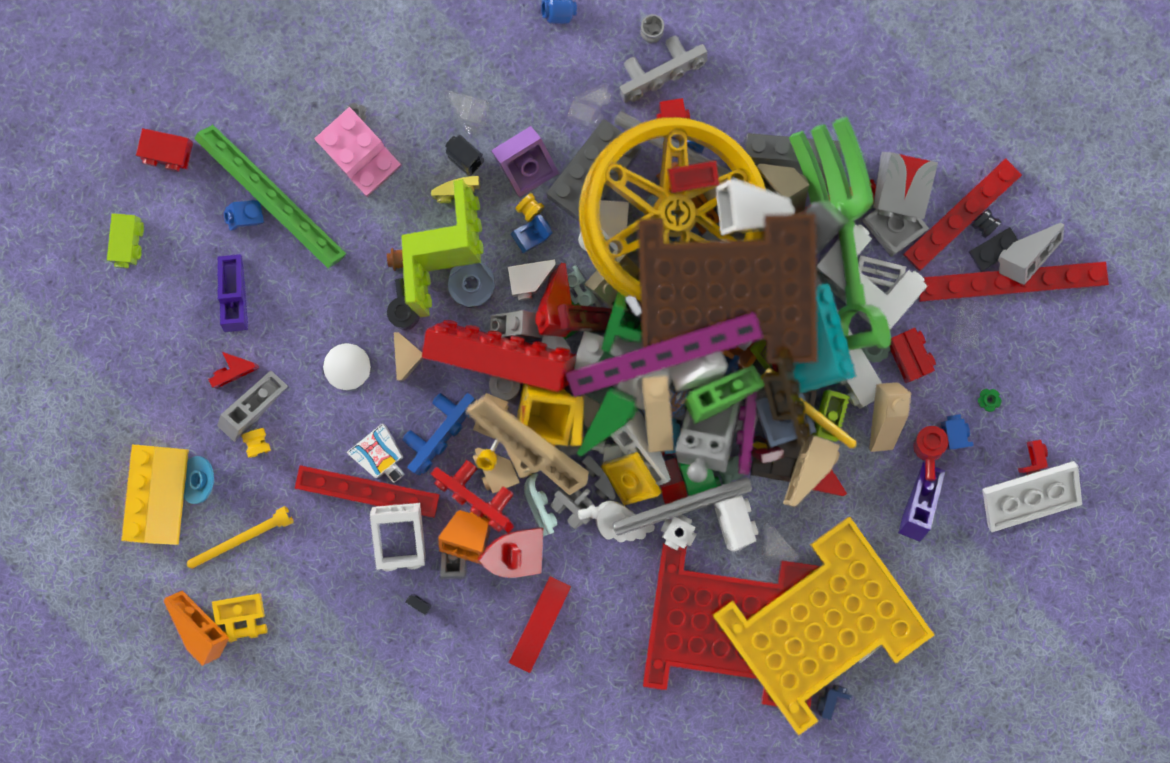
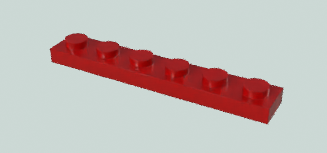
[903,158,1022,271]
[294,465,440,518]

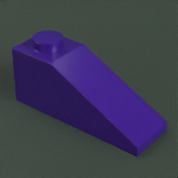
[898,462,945,542]

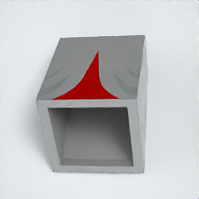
[873,152,938,222]

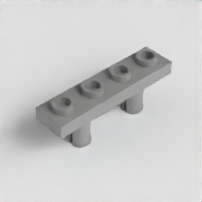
[619,36,707,103]

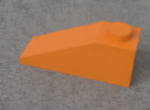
[164,590,229,666]

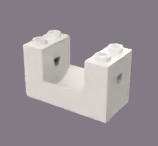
[816,225,927,329]

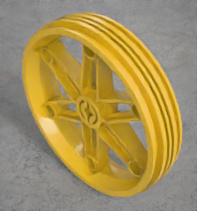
[579,118,766,302]

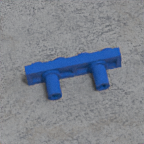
[402,393,477,476]

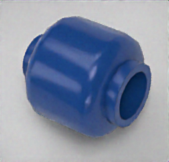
[541,0,577,24]

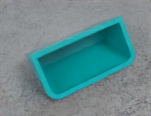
[793,283,857,394]

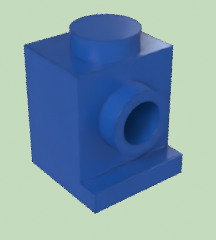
[941,414,974,450]

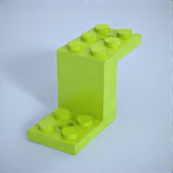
[401,179,484,317]

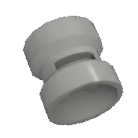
[640,14,664,43]

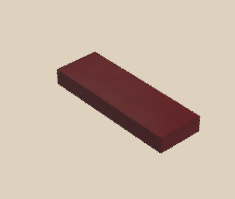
[557,304,612,333]

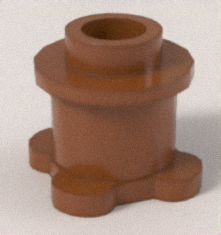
[387,248,403,271]

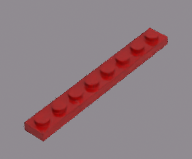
[919,261,1109,302]

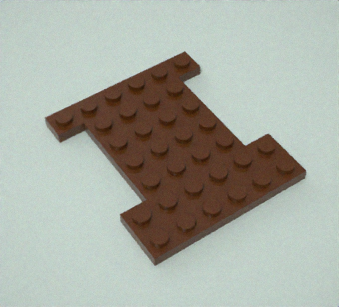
[638,212,817,364]

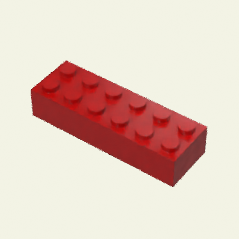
[422,320,577,392]

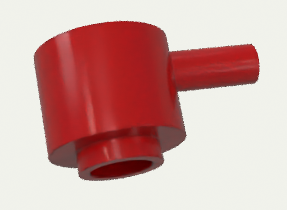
[913,426,948,481]

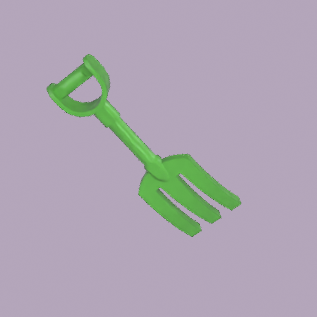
[789,117,891,351]

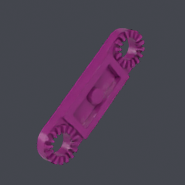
[736,391,757,475]

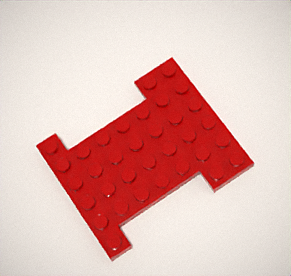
[643,543,820,709]

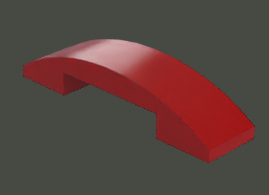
[509,576,571,673]

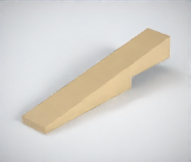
[467,396,589,495]

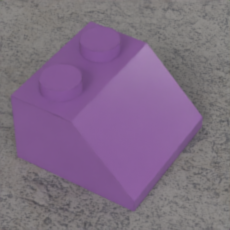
[491,126,559,198]

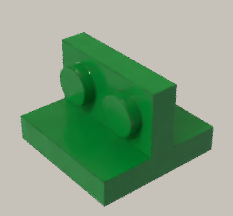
[601,292,642,353]

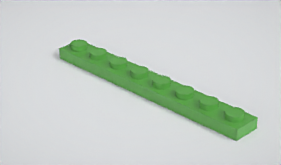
[194,125,346,269]

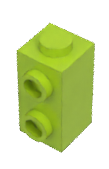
[107,213,144,269]

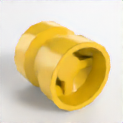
[241,428,271,458]

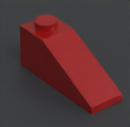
[535,263,572,337]

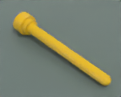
[760,367,857,448]
[187,506,294,569]

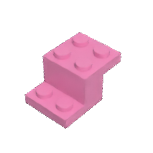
[314,107,402,197]

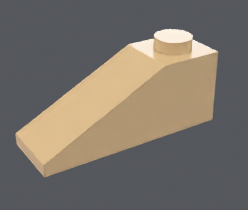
[641,376,674,452]
[869,382,911,452]
[783,435,840,507]

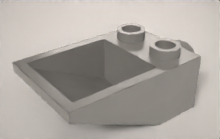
[676,387,741,482]

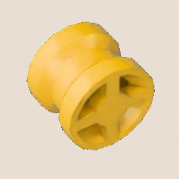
[515,193,545,222]

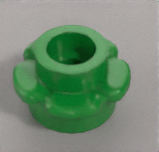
[978,389,1002,412]

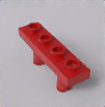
[431,460,514,533]

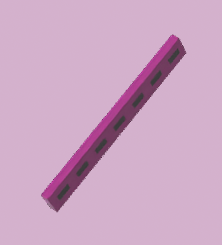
[566,313,762,397]

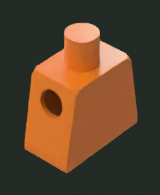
[438,510,490,564]

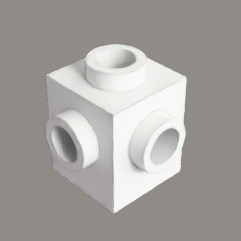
[660,515,697,550]

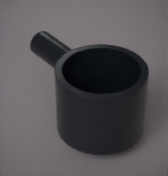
[387,278,420,330]

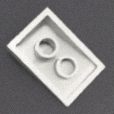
[713,495,758,551]

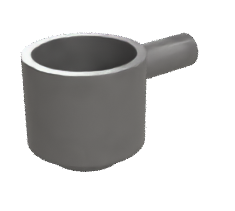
[489,375,521,401]

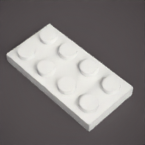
[982,461,1082,532]

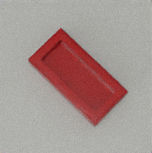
[667,161,719,193]

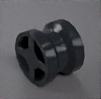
[971,209,1002,238]

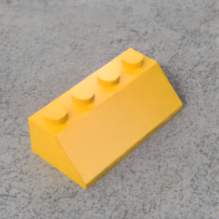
[121,444,189,545]

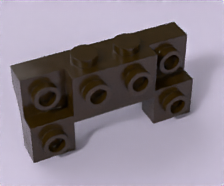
[750,389,817,482]

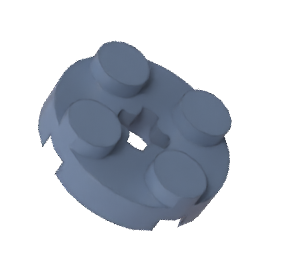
[448,262,495,308]

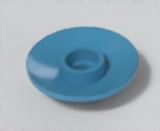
[184,456,214,504]

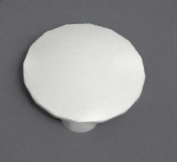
[323,343,371,390]

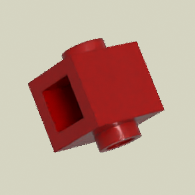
[656,98,691,119]

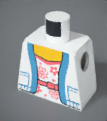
[347,423,405,483]

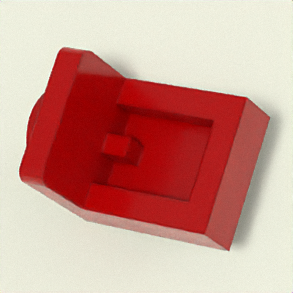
[1018,439,1048,475]

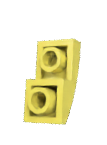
[431,176,480,203]

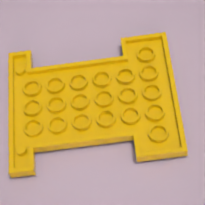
[713,517,934,735]

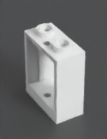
[370,503,426,571]

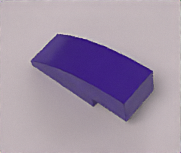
[217,254,248,332]

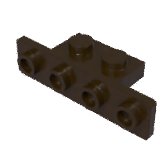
[762,349,811,446]

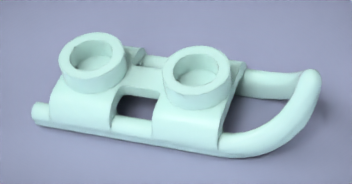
[567,265,601,307]
[524,473,557,537]

